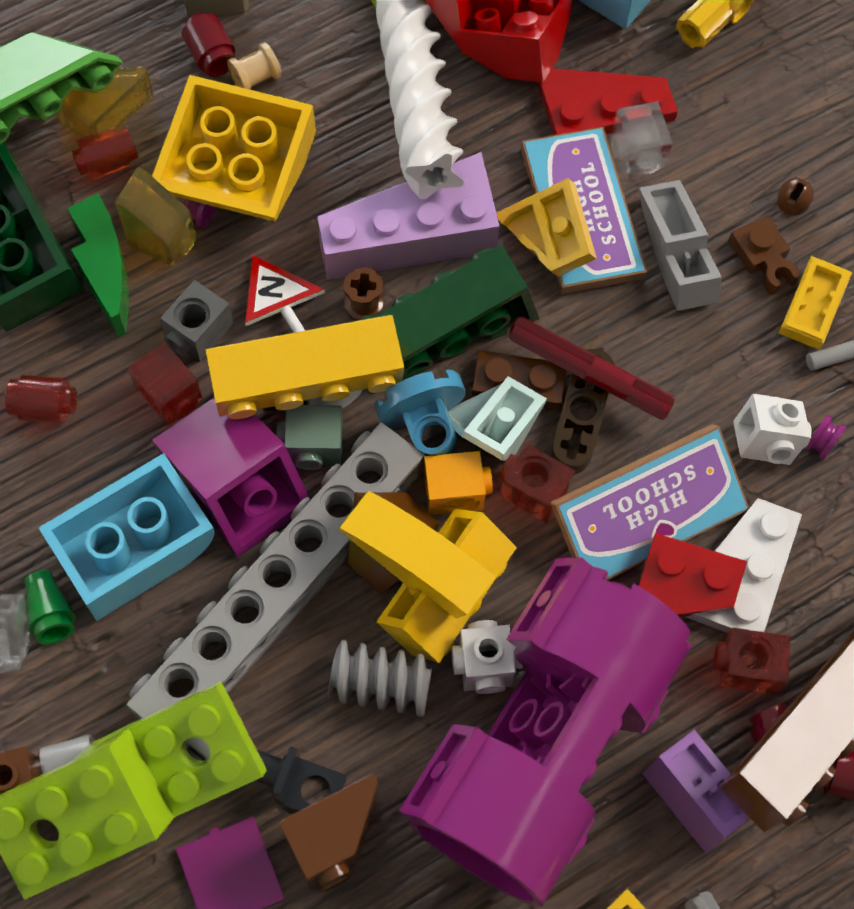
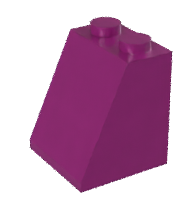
[152,397,309,557]

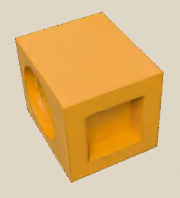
[424,451,493,515]

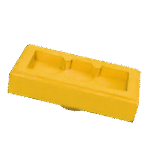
[779,256,852,350]

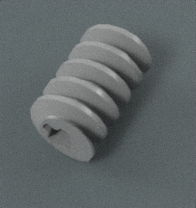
[328,640,432,717]

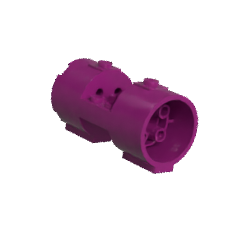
[399,557,693,907]

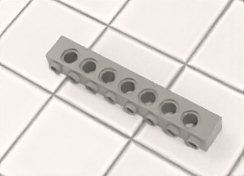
[127,422,424,720]

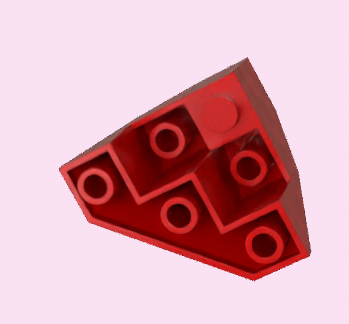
[425,0,572,82]

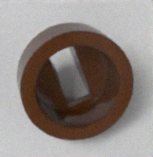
[777,177,814,215]

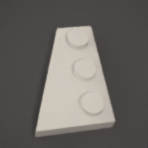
[685,498,802,644]

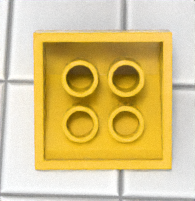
[148,75,316,222]

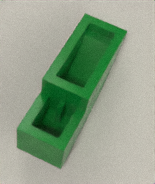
[67,193,129,338]

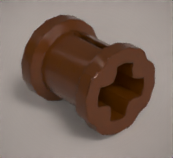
[343,267,383,321]

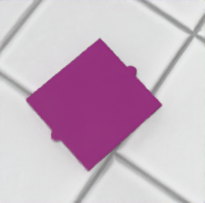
[176,816,285,909]

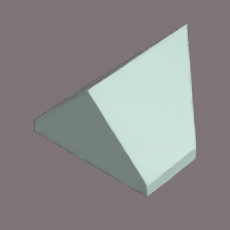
[448,376,547,460]

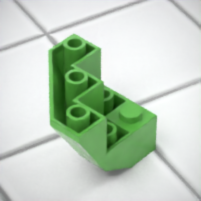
[0,32,123,144]

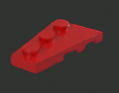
[537,68,678,135]

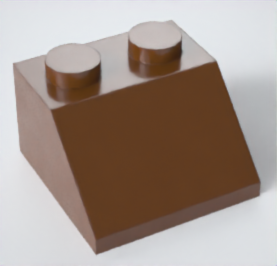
[279,773,378,892]

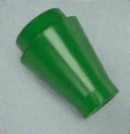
[24,570,76,645]

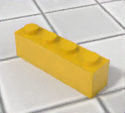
[205,315,404,419]

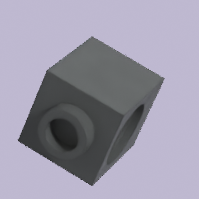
[160,280,233,362]

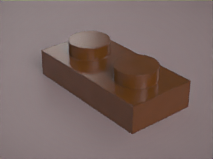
[472,350,566,411]

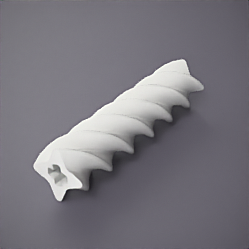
[376,0,465,200]

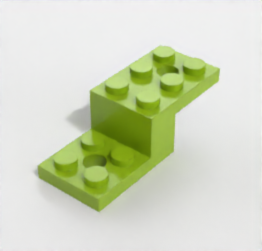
[0,681,267,900]

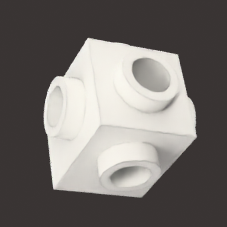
[733,394,811,465]
[451,620,523,694]

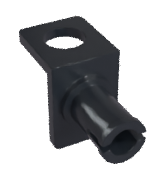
[255,746,346,812]

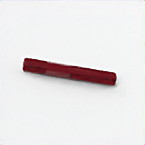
[509,317,675,420]

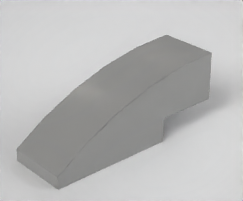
[639,180,722,311]

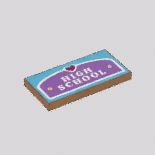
[521,127,647,295]
[550,424,749,580]

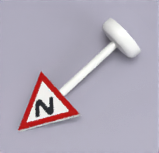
[245,255,363,408]

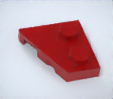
[639,533,747,617]

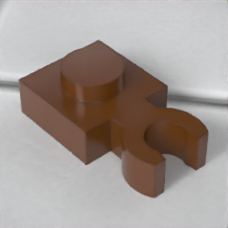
[728,215,800,295]

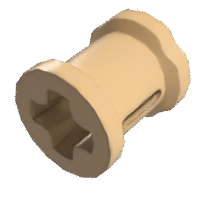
[227,42,282,90]

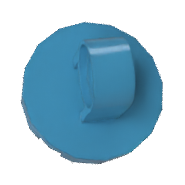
[374,370,465,456]

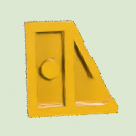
[496,178,597,277]

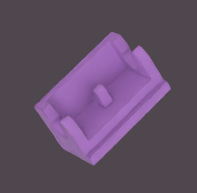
[642,730,749,853]

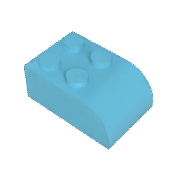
[39,453,214,621]

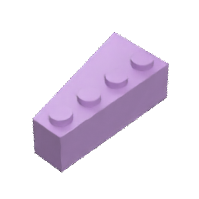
[317,152,499,280]

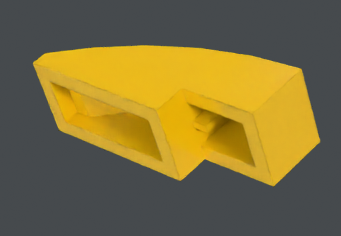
[338,491,495,619]

